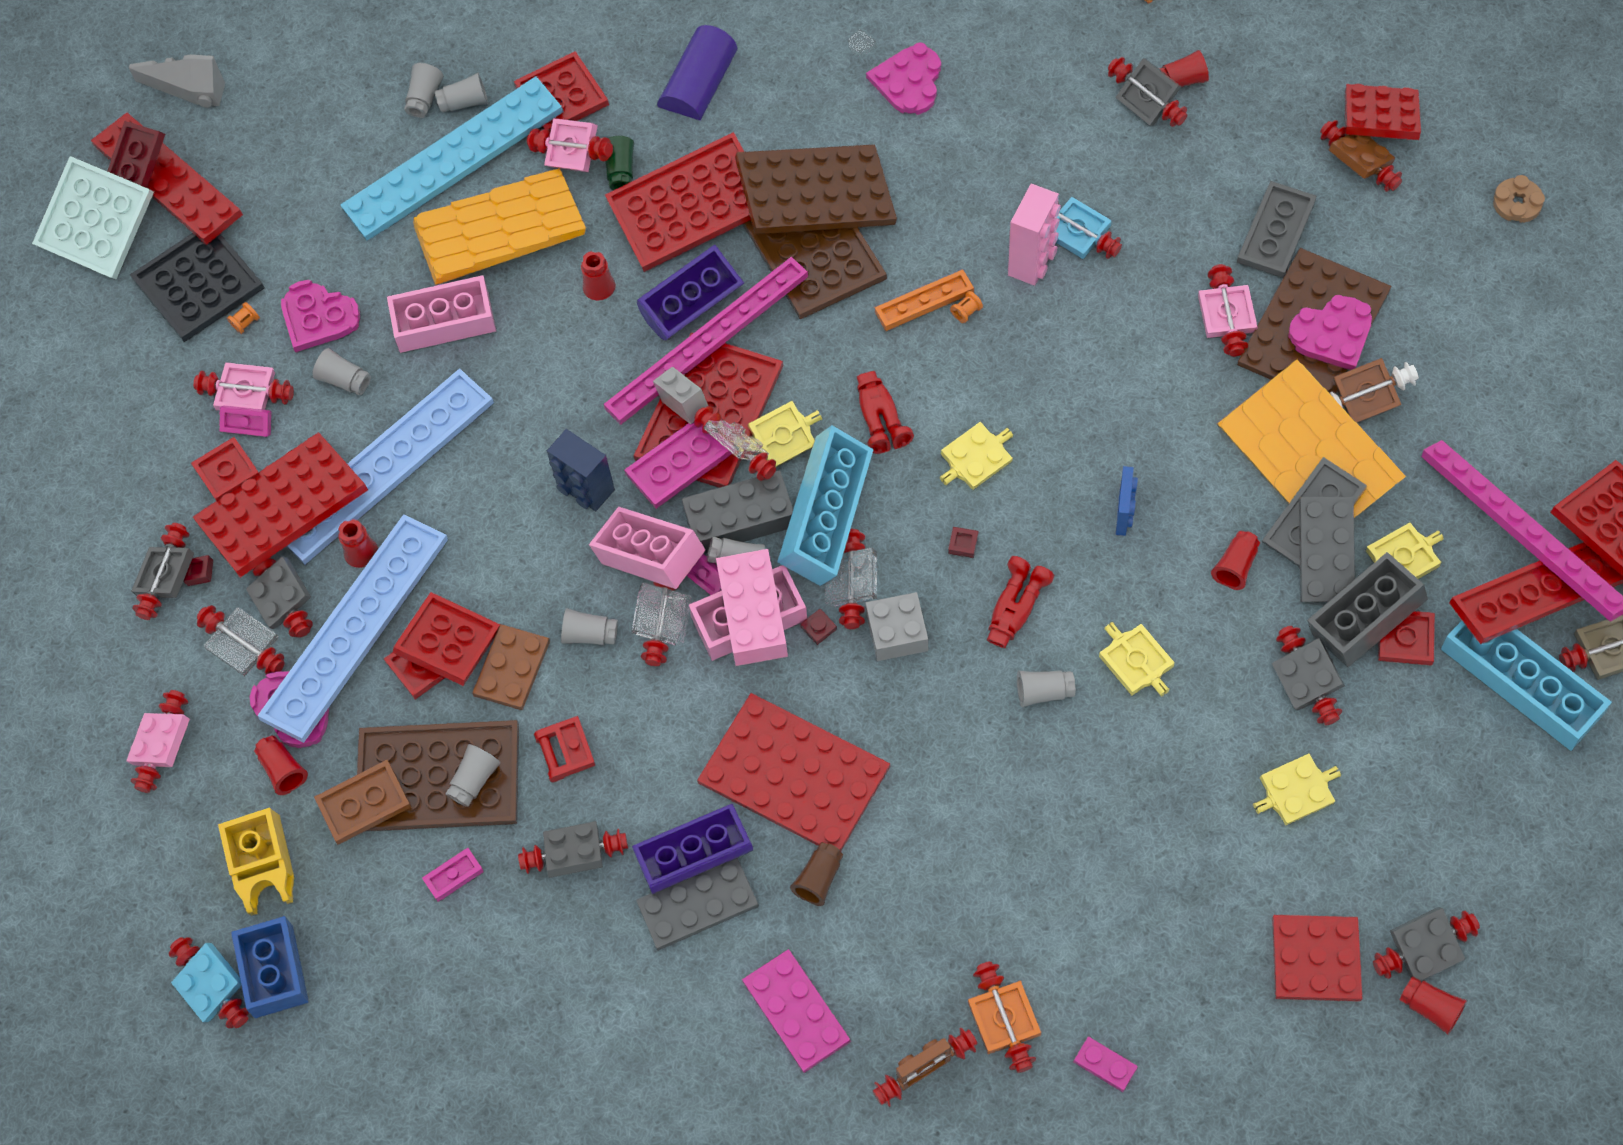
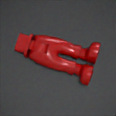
[857,371,914,454]
[987,556,1055,648]

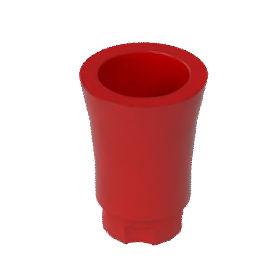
[1160,50,1209,87]
[581,251,616,301]
[338,519,378,568]
[1211,531,1260,590]
[254,735,308,795]
[1399,976,1467,1035]

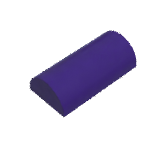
[657,25,738,121]
[637,244,744,340]
[632,804,753,894]

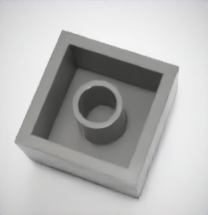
[865,592,928,661]

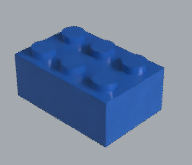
[231,916,309,1018]

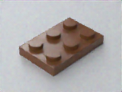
[472,624,550,710]
[314,760,411,845]

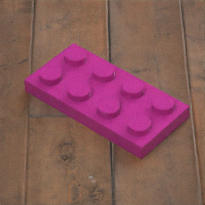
[624,422,737,509]
[742,949,851,1073]

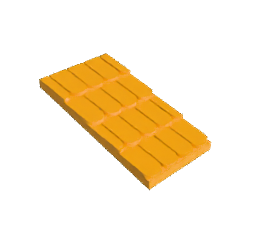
[413,168,586,285]
[1217,360,1406,518]

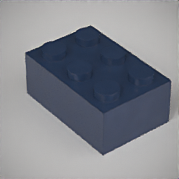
[546,429,615,512]

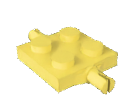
[745,401,822,467]
[940,422,1013,490]
[1366,523,1444,579]
[1099,622,1175,697]
[1253,754,1341,825]

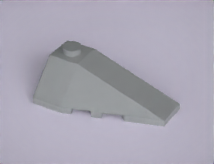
[129,55,225,107]

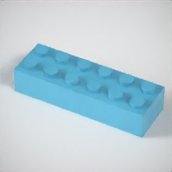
[778,425,873,586]
[1441,621,1612,751]

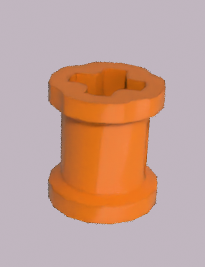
[950,291,983,324]
[227,302,260,334]

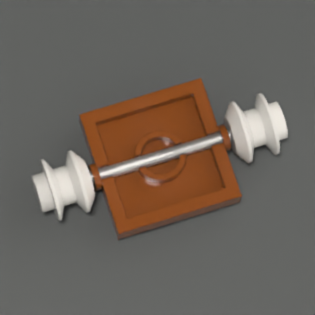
[1330,358,1419,423]

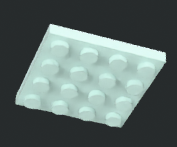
[32,156,154,280]

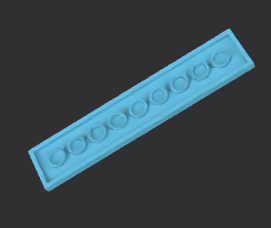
[340,77,563,240]

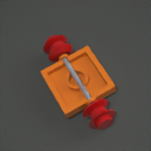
[968,961,1041,1073]

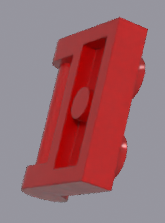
[534,716,596,782]

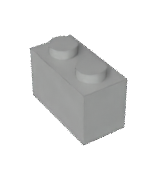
[653,367,708,425]

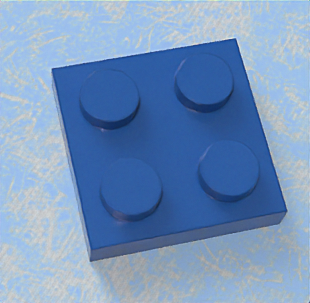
[1116,466,1138,536]

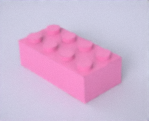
[1008,184,1061,286]
[387,275,496,353]
[589,507,705,589]
[716,549,788,666]
[689,565,807,661]

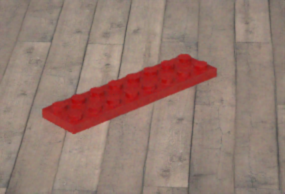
[91,112,243,245]
[1449,542,1623,644]

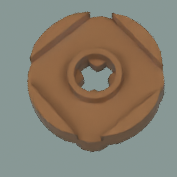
[1493,175,1545,223]

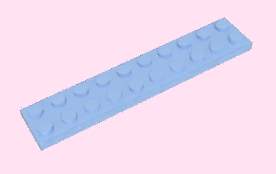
[286,369,494,565]
[258,514,448,743]

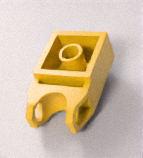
[218,808,294,916]

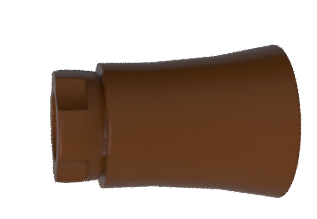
[790,842,843,906]

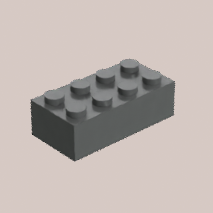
[682,471,793,554]
[1307,552,1428,667]

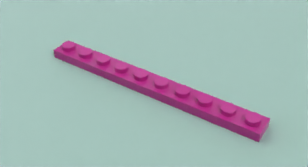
[604,257,808,425]
[1421,440,1623,622]

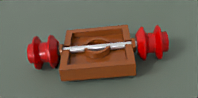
[1320,120,1402,192]
[872,1028,978,1107]

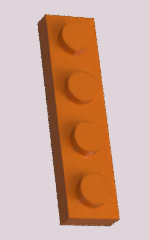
[875,269,974,331]

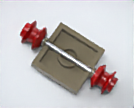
[1559,615,1623,680]

